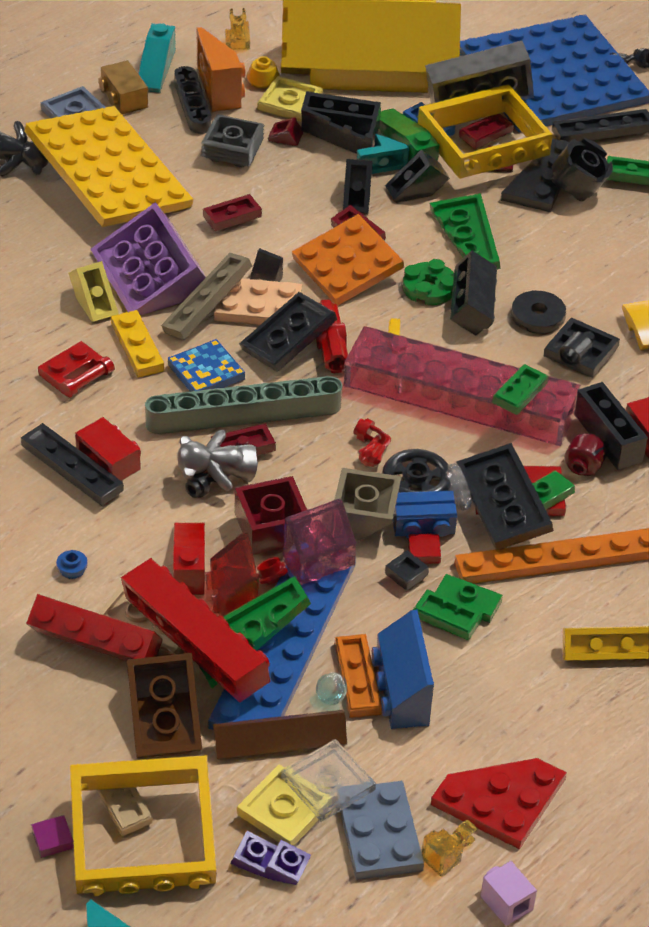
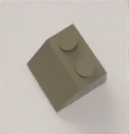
[330,468,401,540]

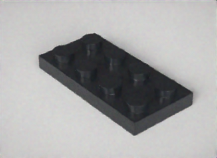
[456,443,554,551]

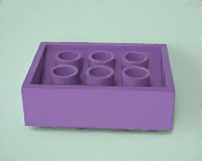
[91,202,206,315]

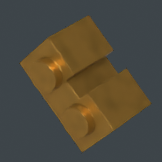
[98,60,148,114]

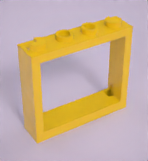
[418,84,553,179]
[70,755,216,896]

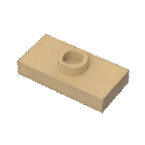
[97,787,153,837]

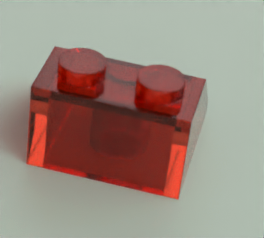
[205,533,259,617]

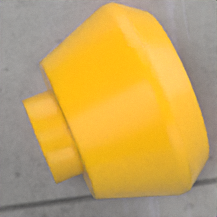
[247,56,280,89]

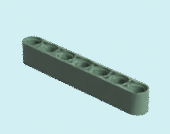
[145,376,342,434]

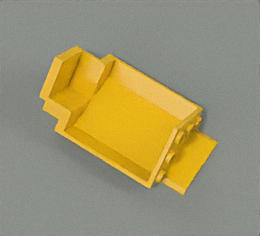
[281,0,461,93]

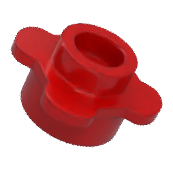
[257,557,288,584]

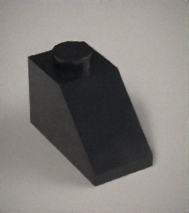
[385,149,450,203]
[343,159,373,214]

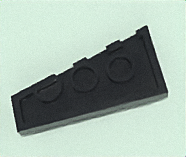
[501,139,569,212]

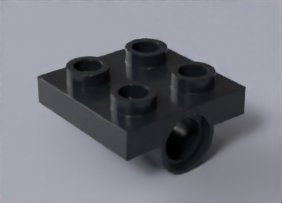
[543,317,620,378]

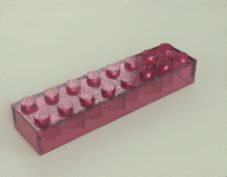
[343,326,581,447]

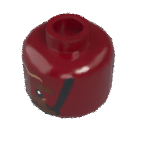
[564,433,607,476]

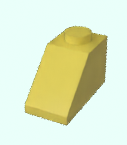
[68,261,119,322]

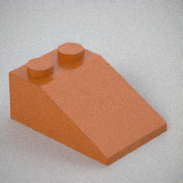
[196,27,246,112]

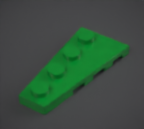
[430,193,501,270]
[199,576,311,688]

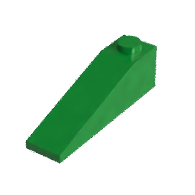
[379,108,440,162]

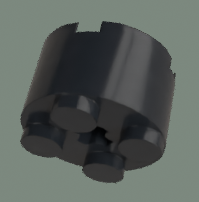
[551,138,613,201]

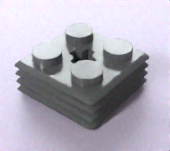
[201,114,264,167]

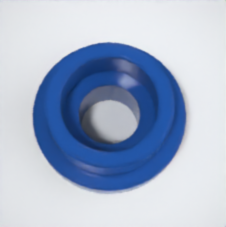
[56,550,88,579]

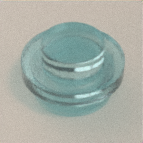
[316,673,347,705]

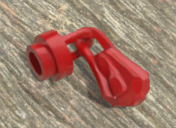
[353,418,391,467]

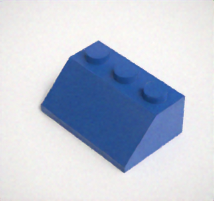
[371,610,434,729]

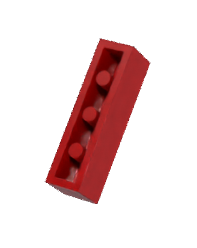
[26,594,163,661]

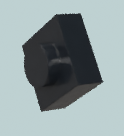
[385,550,429,591]

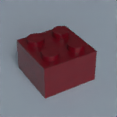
[234,476,311,555]

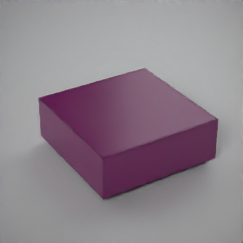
[31,815,74,858]

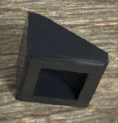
[250,248,283,282]

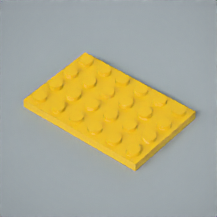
[25,106,194,227]

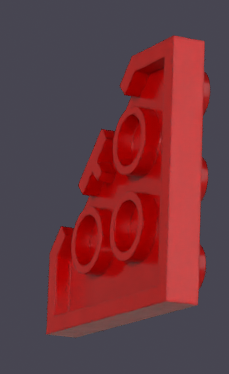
[431,758,567,850]

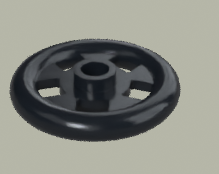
[382,449,453,493]

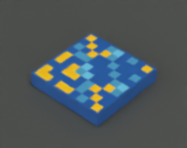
[168,339,245,391]

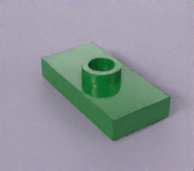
[492,364,549,415]
[532,470,575,510]
[435,574,503,623]
[413,589,483,640]

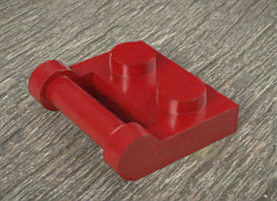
[38,341,115,398]

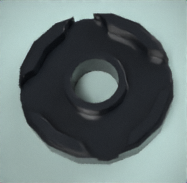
[511,290,566,334]

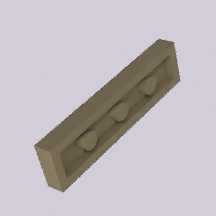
[161,253,253,339]

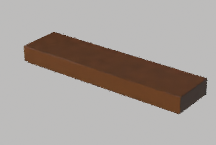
[213,710,347,759]

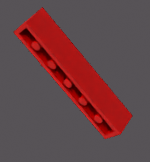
[121,558,271,702]

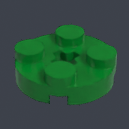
[402,259,454,306]

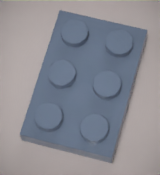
[337,781,424,880]

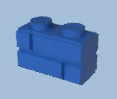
[393,491,457,537]

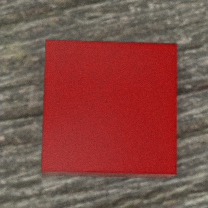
[408,534,441,564]

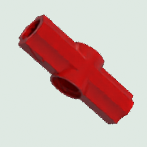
[316,300,349,373]

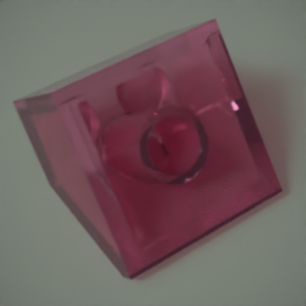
[283,498,356,585]

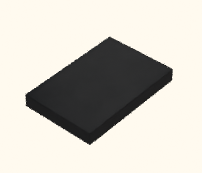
[239,292,337,372]

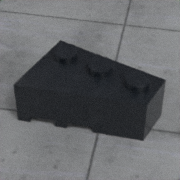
[301,91,381,154]

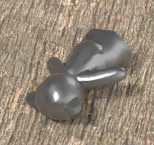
[177,430,258,491]

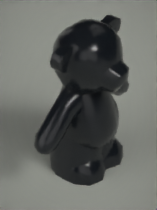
[0,121,49,176]

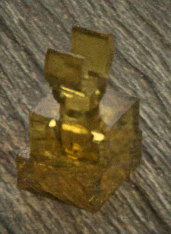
[225,8,250,50]
[421,820,478,877]

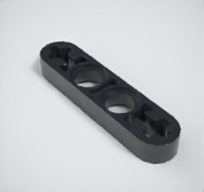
[174,66,211,134]

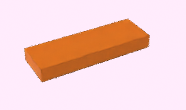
[334,634,382,718]

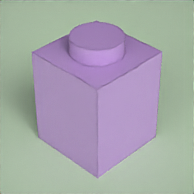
[481,861,537,926]

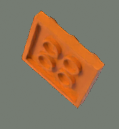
[292,214,404,306]

